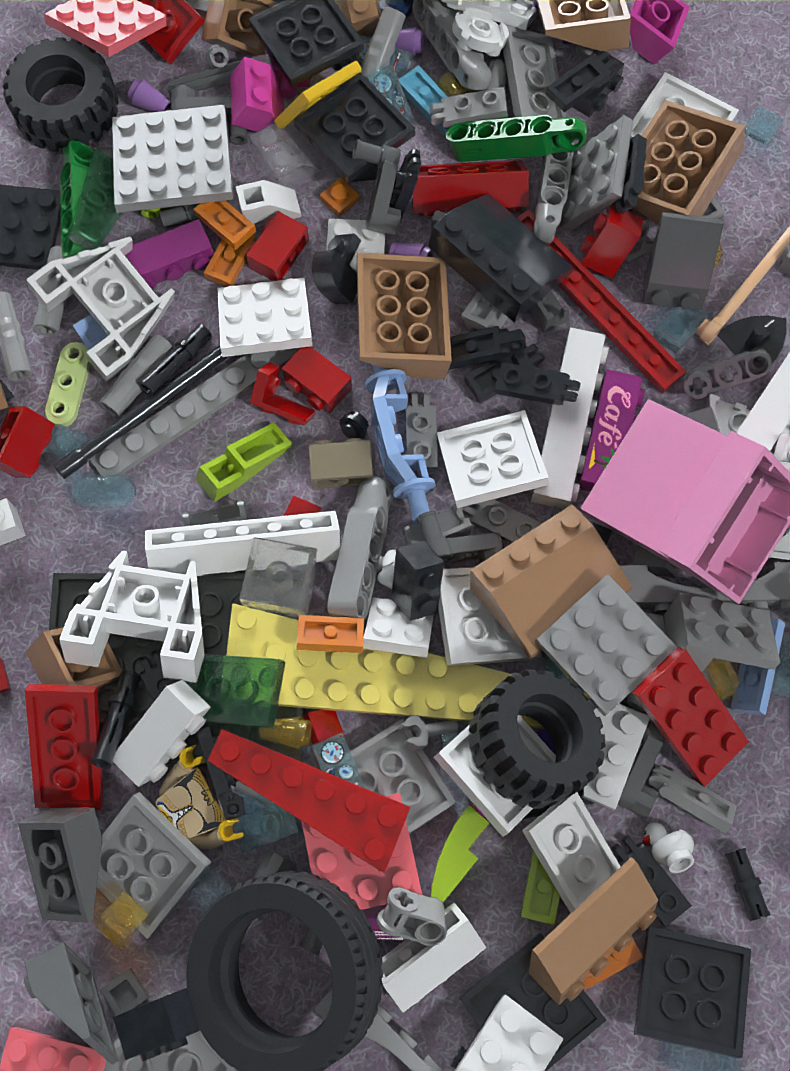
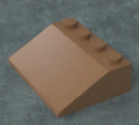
[537,0,631,51]
[633,100,745,225]
[356,253,452,380]
[470,504,632,659]

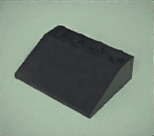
[428,194,574,323]

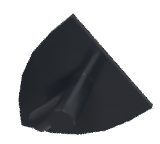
[717,315,786,364]

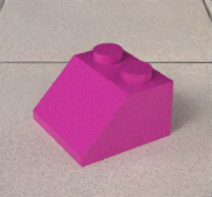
[630,0,690,64]
[230,56,285,138]

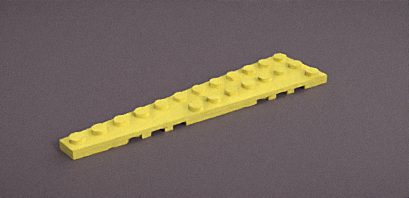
[221,603,587,728]

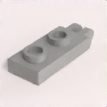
[430,87,508,128]
[406,393,438,471]
[462,499,542,544]
[649,765,737,834]

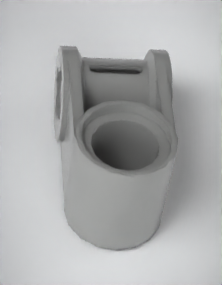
[376,887,447,946]

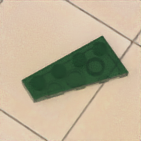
[68,148,124,251]

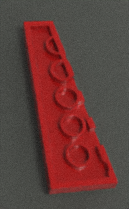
[207,729,411,873]

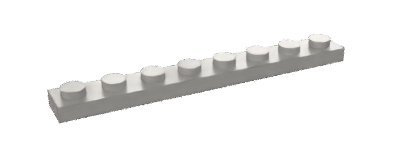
[90,348,300,484]

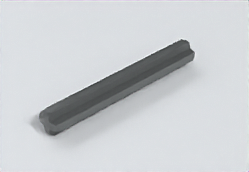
[167,54,272,97]

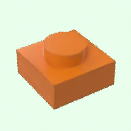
[320,177,360,217]

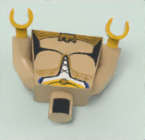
[155,745,243,850]

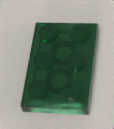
[189,654,286,729]

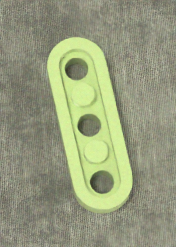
[45,342,91,427]

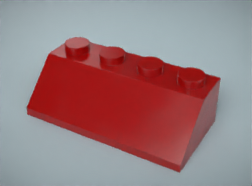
[411,160,529,217]

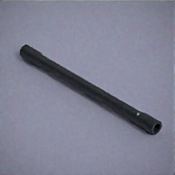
[53,345,230,480]

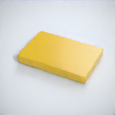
[274,60,362,129]

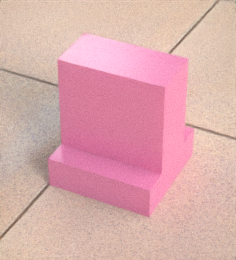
[580,399,790,604]

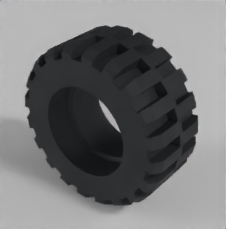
[3,37,119,152]
[469,669,606,808]

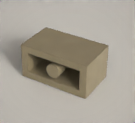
[309,438,373,489]

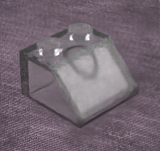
[249,123,329,189]
[239,537,318,618]

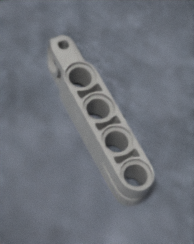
[412,0,492,90]
[534,141,575,244]
[327,476,392,619]

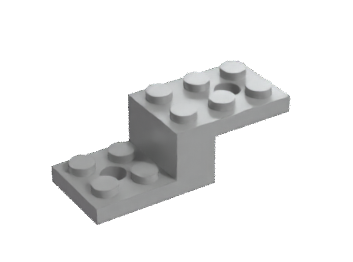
[644,592,780,672]

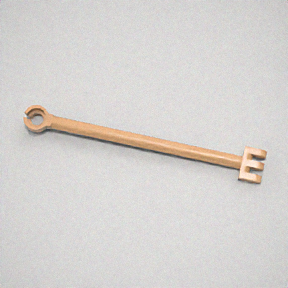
[696,226,790,346]

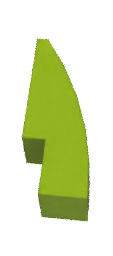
[196,422,292,502]
[430,805,489,903]

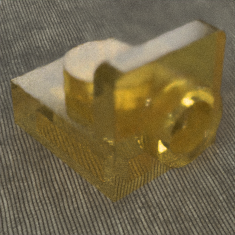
[97,892,148,951]

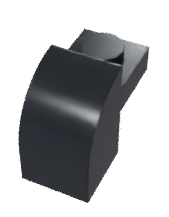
[312,233,362,304]

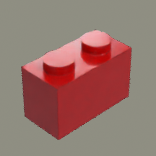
[580,204,644,278]
[246,211,309,281]
[282,346,352,414]
[0,406,55,478]

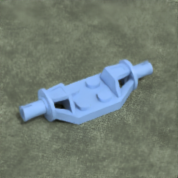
[365,364,436,523]

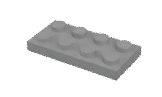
[503,25,566,119]

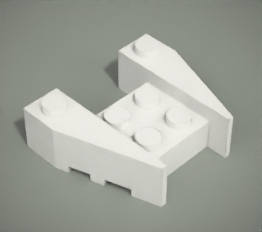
[26,237,175,382]
[59,551,204,683]

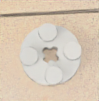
[452,8,509,56]

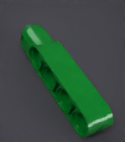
[446,115,587,162]
[60,140,101,258]

